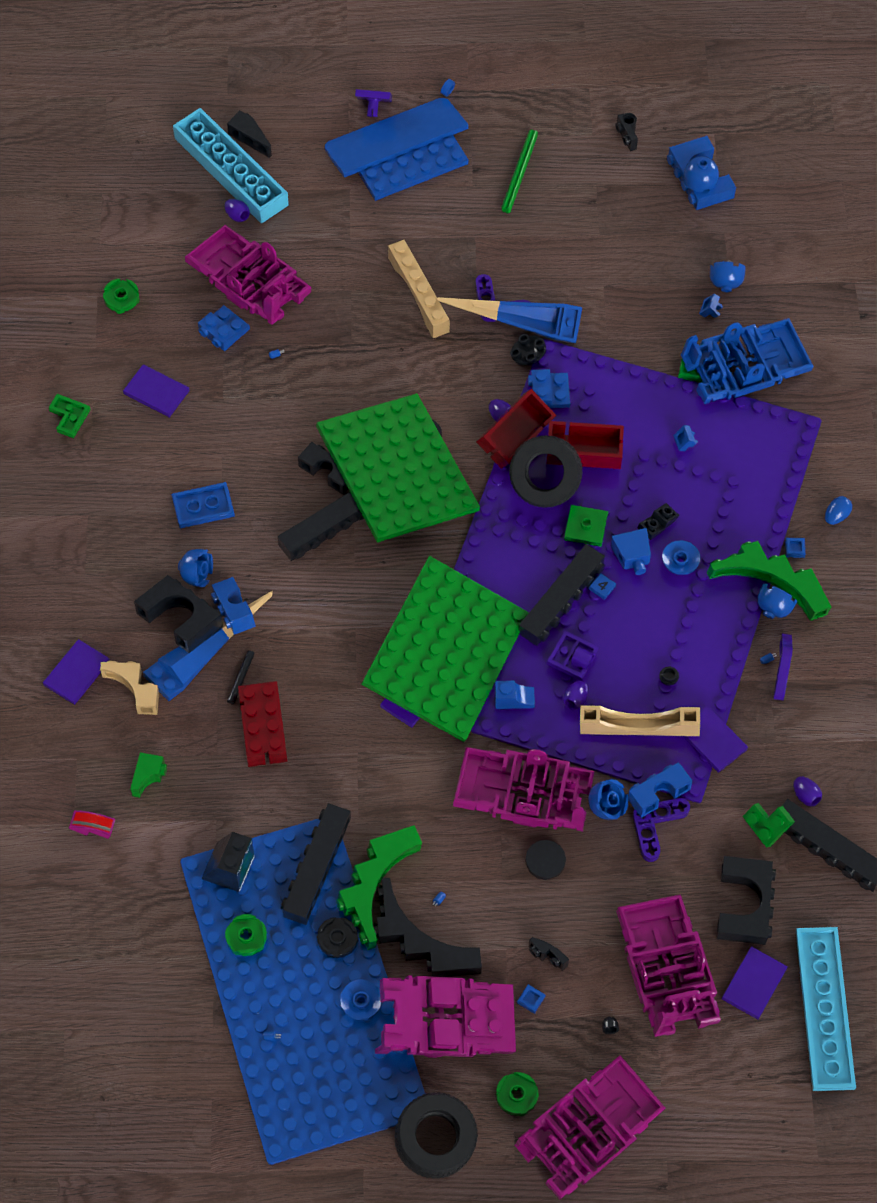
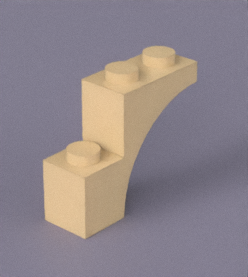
[100,661,159,715]

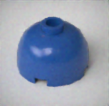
[683,156,719,192]
[710,262,746,292]
[178,549,213,587]
[758,584,797,619]
[588,779,629,820]

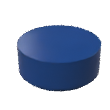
[440,79,455,97]

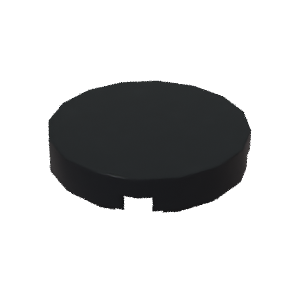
[525,840,566,880]
[317,917,358,958]

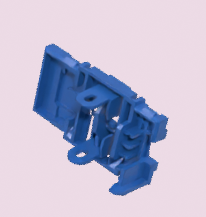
[681,318,814,404]

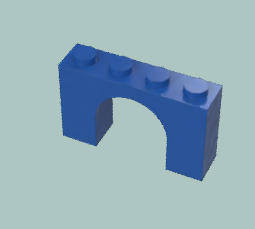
[667,136,736,210]

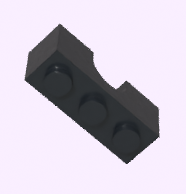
[298,442,348,495]

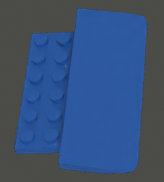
[325,98,469,201]

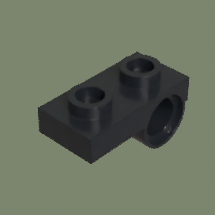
[615,113,638,151]

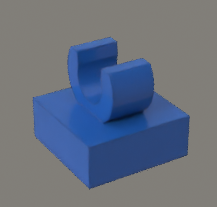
[699,293,723,318]
[673,425,698,451]

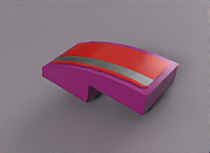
[68,810,115,839]

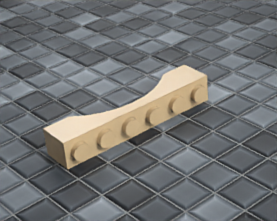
[388,240,450,338]
[580,706,700,736]

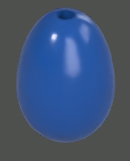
[825,496,853,525]

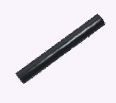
[227,651,255,704]

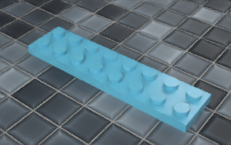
[796,927,856,1091]

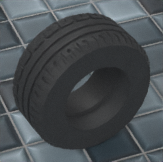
[509,435,583,508]
[394,1092,478,1179]

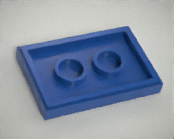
[171,482,235,529]

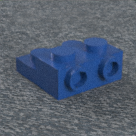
[198,305,250,351]
[528,369,570,408]

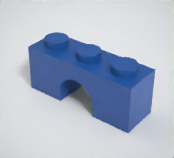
[211,577,256,635]
[628,762,692,818]

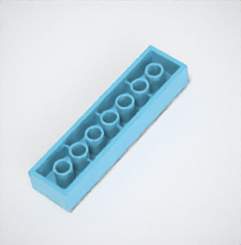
[173,108,289,224]

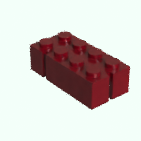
[476,388,557,469]
[546,421,624,469]
[238,681,288,767]

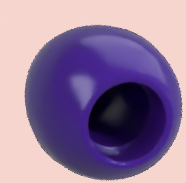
[224,199,250,222]
[489,399,511,422]
[563,681,589,710]
[793,776,822,807]

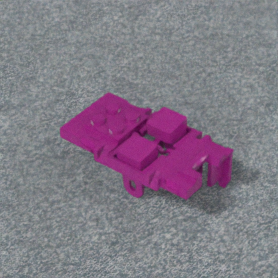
[185,225,311,325]
[453,747,594,832]
[616,894,721,1037]
[375,975,516,1058]
[514,1055,666,1200]

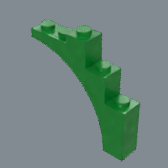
[706,541,832,621]
[336,825,422,950]

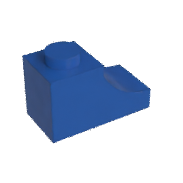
[495,681,535,709]

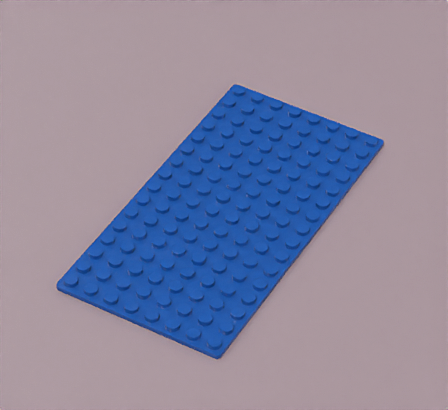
[180,819,425,1165]

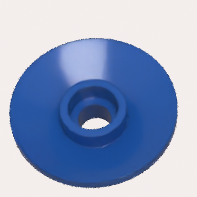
[662,540,700,575]
[340,979,382,1020]

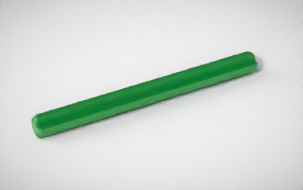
[502,129,538,214]

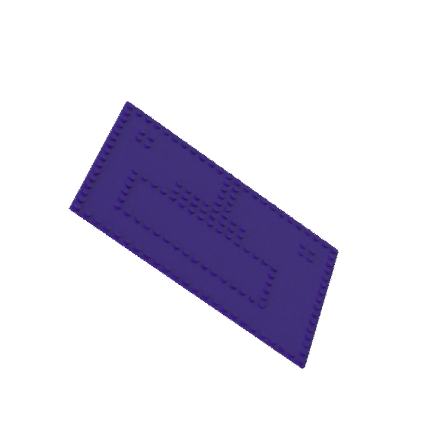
[454,339,821,803]

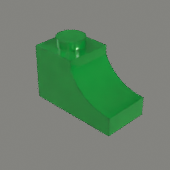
[130,752,167,798]

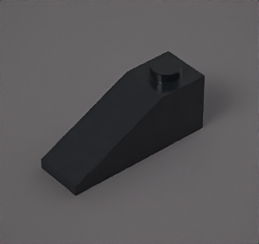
[227,110,272,158]

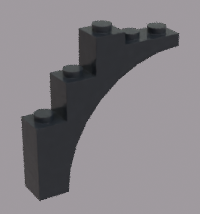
[374,877,482,977]

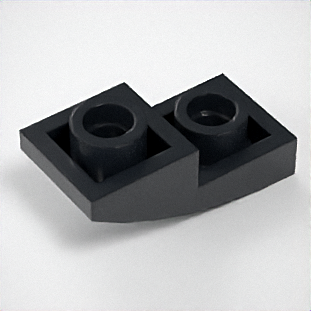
[637,503,679,540]
[529,937,569,971]

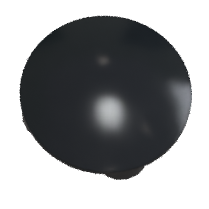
[510,334,546,365]

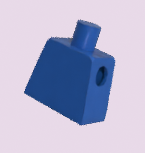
[611,528,651,575]

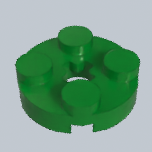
[103,279,140,314]
[225,914,267,956]
[496,1072,539,1116]

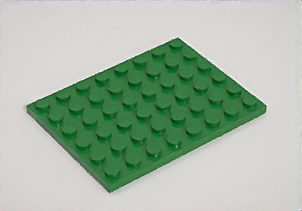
[316,393,480,543]
[361,556,529,742]

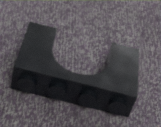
[134,575,223,653]
[716,856,776,945]

